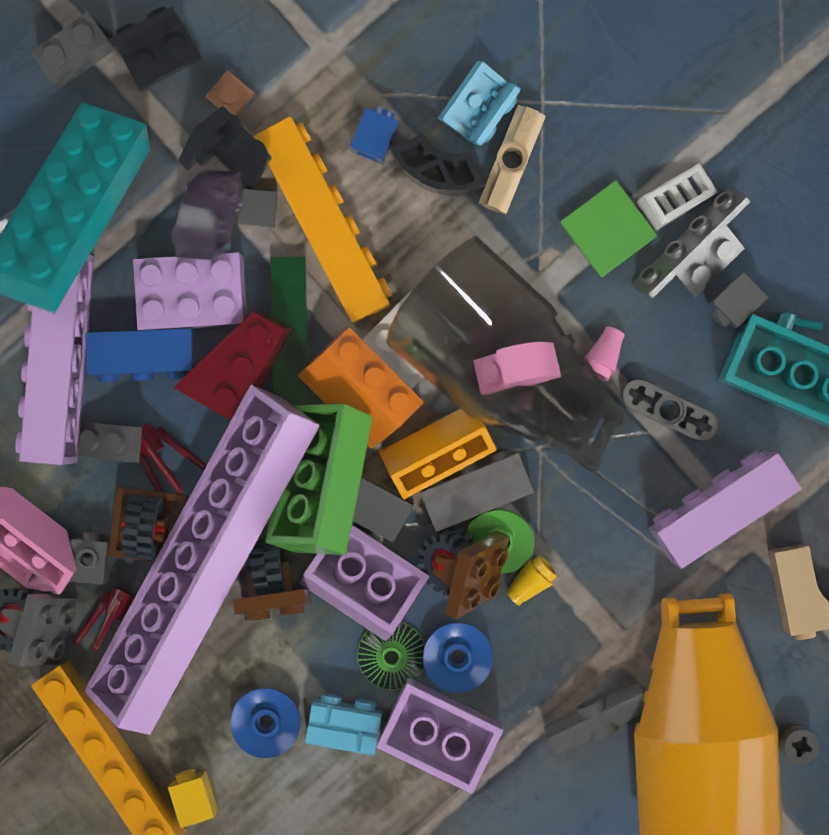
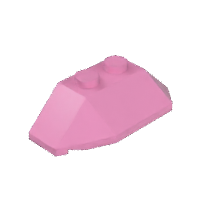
[0,487,77,595]

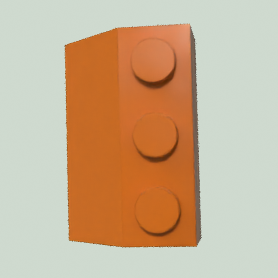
[297,326,424,449]

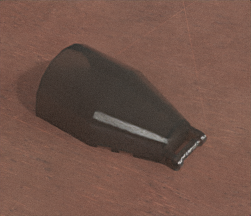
[386,236,626,472]

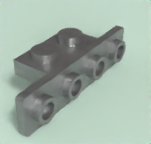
[632,187,751,299]

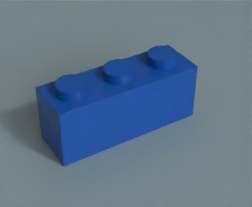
[85,329,197,382]

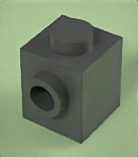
[708,272,768,329]
[69,532,112,585]

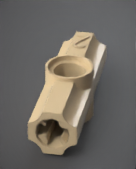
[478,105,546,215]

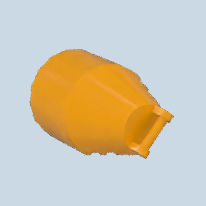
[634,593,783,835]

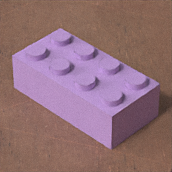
[649,450,802,569]

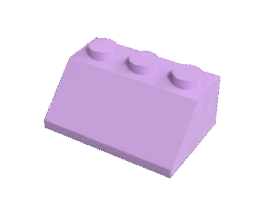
[299,525,430,641]

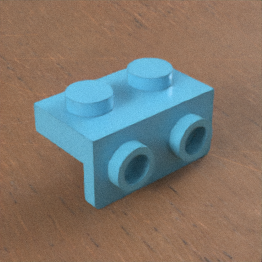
[438,61,521,146]

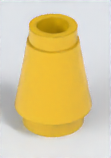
[505,555,558,606]

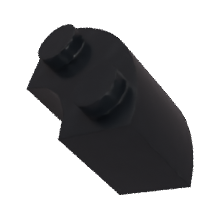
[390,134,484,196]

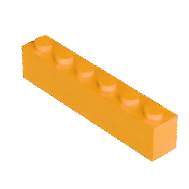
[254,116,393,325]
[31,660,186,835]

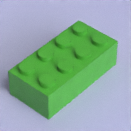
[265,404,373,555]

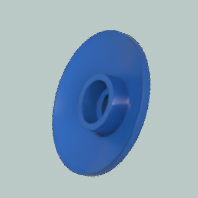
[423,623,493,693]
[230,688,301,758]

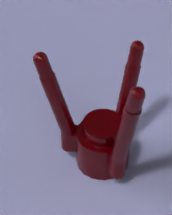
[139,423,207,493]
[73,586,136,650]

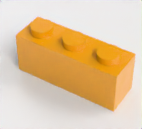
[379,403,497,500]

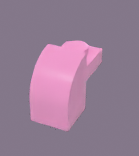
[473,342,561,395]

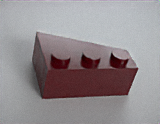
[173,311,293,421]

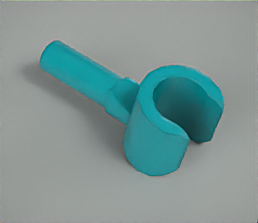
[773,312,823,331]

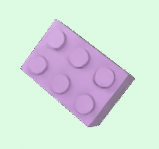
[133,253,247,331]
[376,677,503,794]

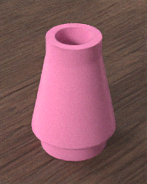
[583,326,625,381]

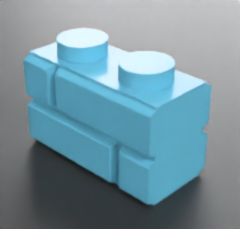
[305,693,383,756]

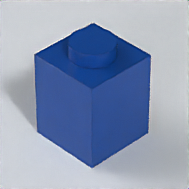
[350,106,399,165]

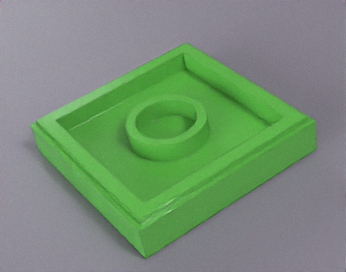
[559,180,658,279]

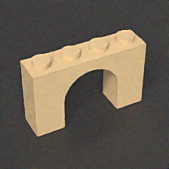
[768,544,829,640]

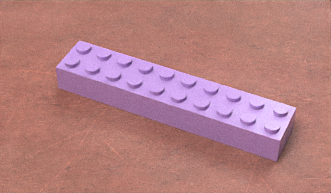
[84,385,320,735]

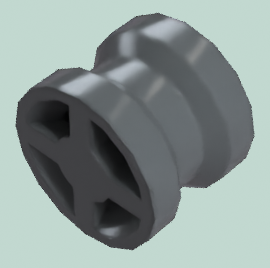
[779,724,819,765]

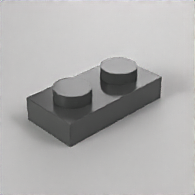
[78,422,142,463]

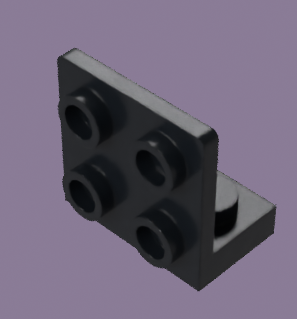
[109,7,202,91]
[178,106,272,190]

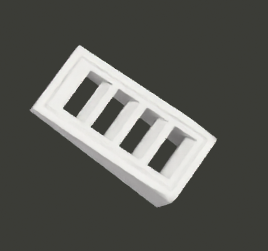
[637,163,718,231]

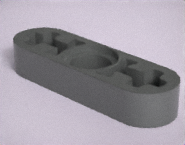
[621,380,718,441]

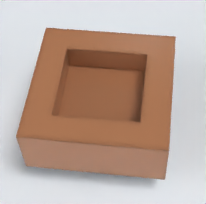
[205,70,255,116]

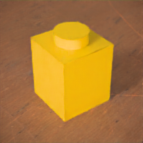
[168,769,218,828]

